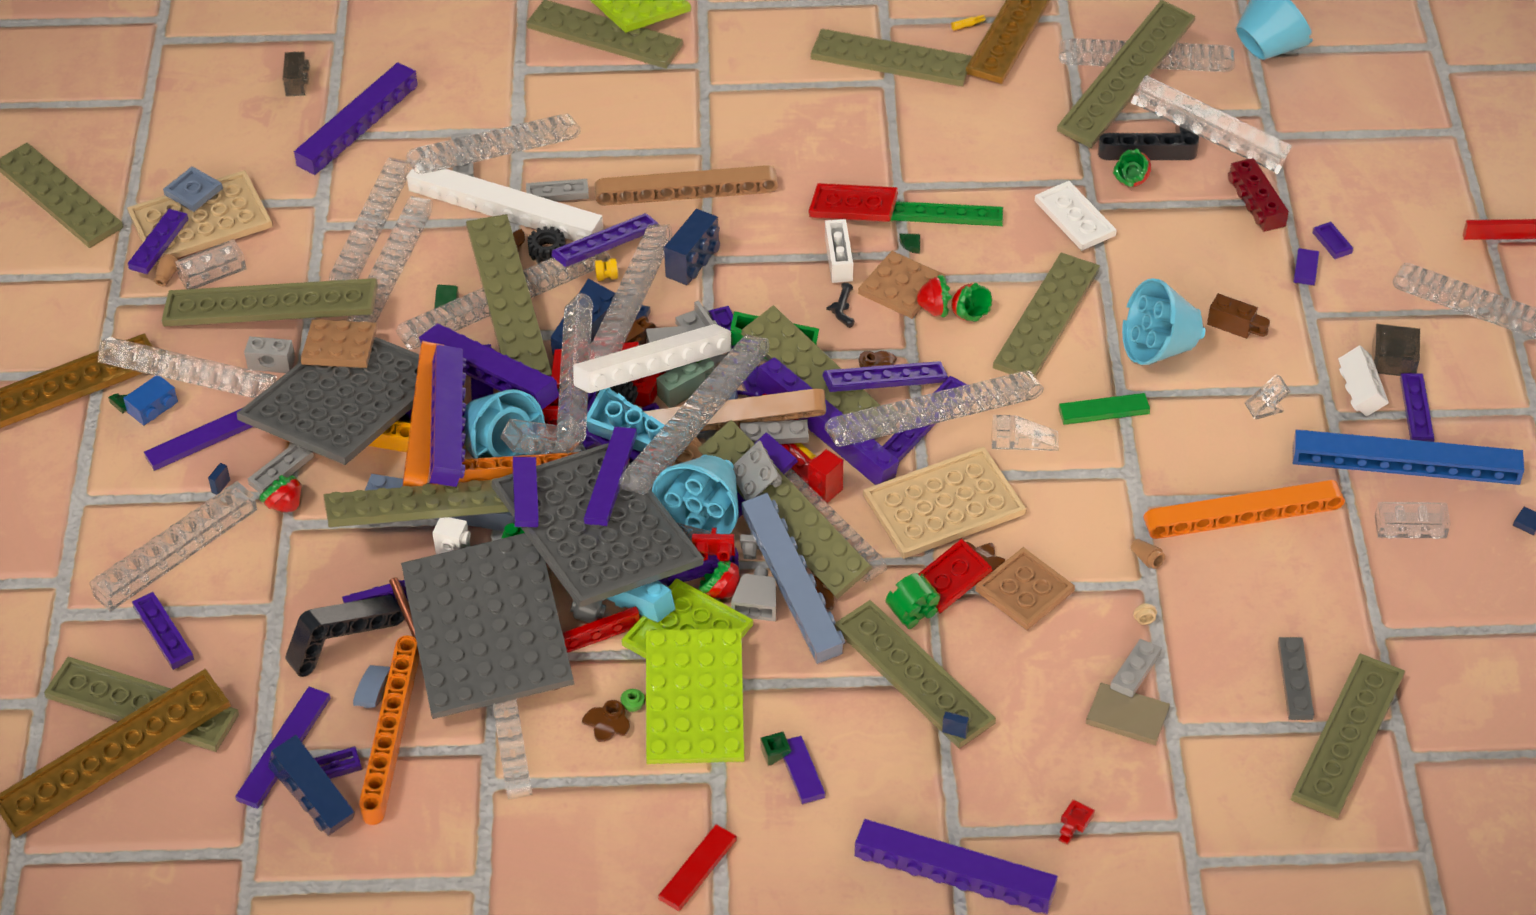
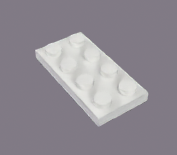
[1035,181,1117,251]

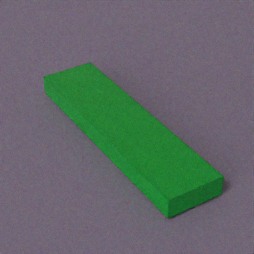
[1058,393,1150,425]

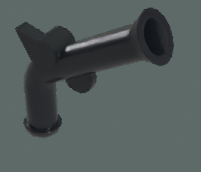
[826,283,855,327]

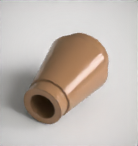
[154,254,179,286]
[1131,539,1165,569]

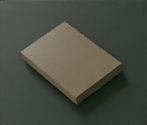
[1086,683,1170,746]

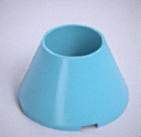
[1236,0,1313,60]
[462,389,545,459]

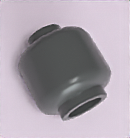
[570,600,606,623]

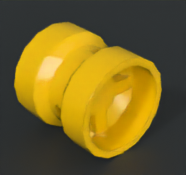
[595,258,618,281]

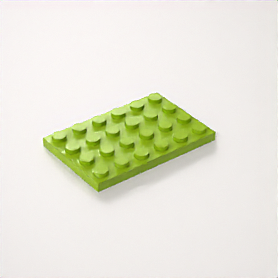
[646,628,744,764]

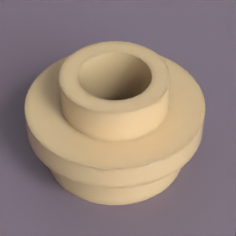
[1133,604,1157,625]

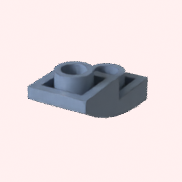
[353,665,390,708]

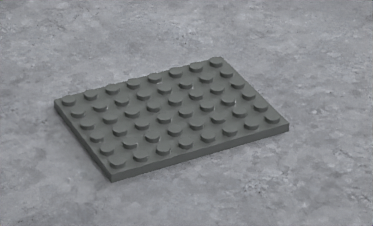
[237,337,419,465]
[492,443,704,608]
[401,533,575,719]

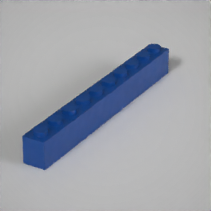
[1292,430,1524,485]

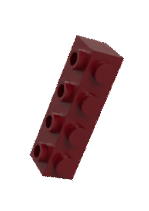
[1228,158,1289,232]

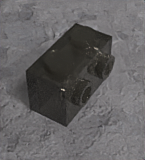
[282,52,310,96]

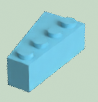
[584,387,678,462]
[603,581,675,622]

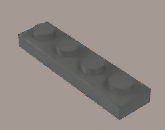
[1278,637,1314,720]

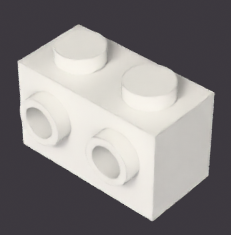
[433,517,471,554]

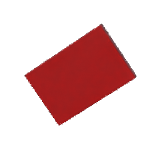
[918,538,993,614]

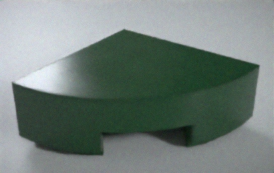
[899,234,920,254]
[108,393,130,414]

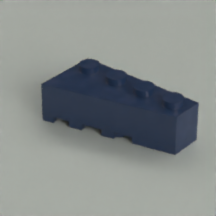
[550,278,623,356]
[268,735,355,836]

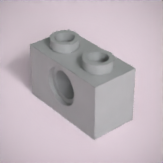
[244,336,295,373]

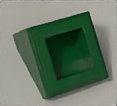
[434,284,459,312]
[760,731,791,766]

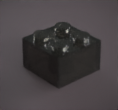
[1372,324,1420,376]

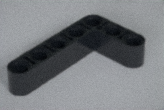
[1098,106,1199,160]
[285,595,405,677]

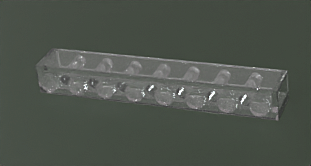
[1131,75,1292,174]

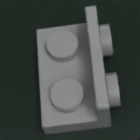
[675,301,718,332]

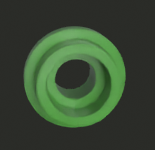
[620,689,645,712]

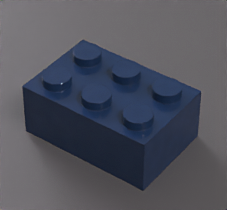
[664,208,720,286]

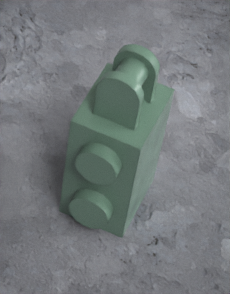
[656,359,714,408]

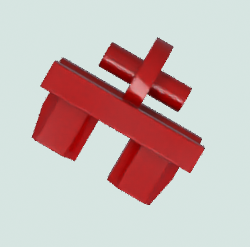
[692,527,735,561]

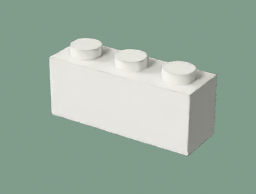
[825,219,853,283]
[1338,345,1389,417]

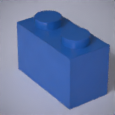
[123,374,178,426]

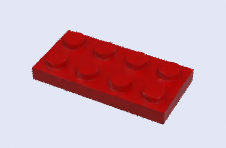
[809,183,898,222]

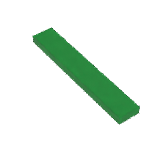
[890,201,1003,226]

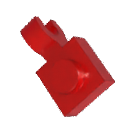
[1058,799,1095,845]

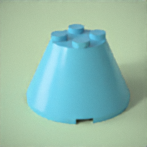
[1122,278,1205,365]
[652,455,738,541]

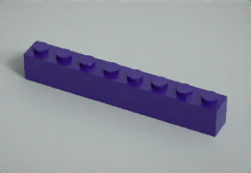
[294,62,418,175]
[419,323,559,409]
[430,345,466,487]
[756,357,899,485]
[855,819,1058,914]

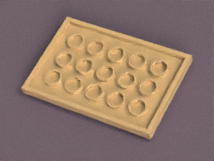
[127,170,273,266]
[863,447,1026,559]

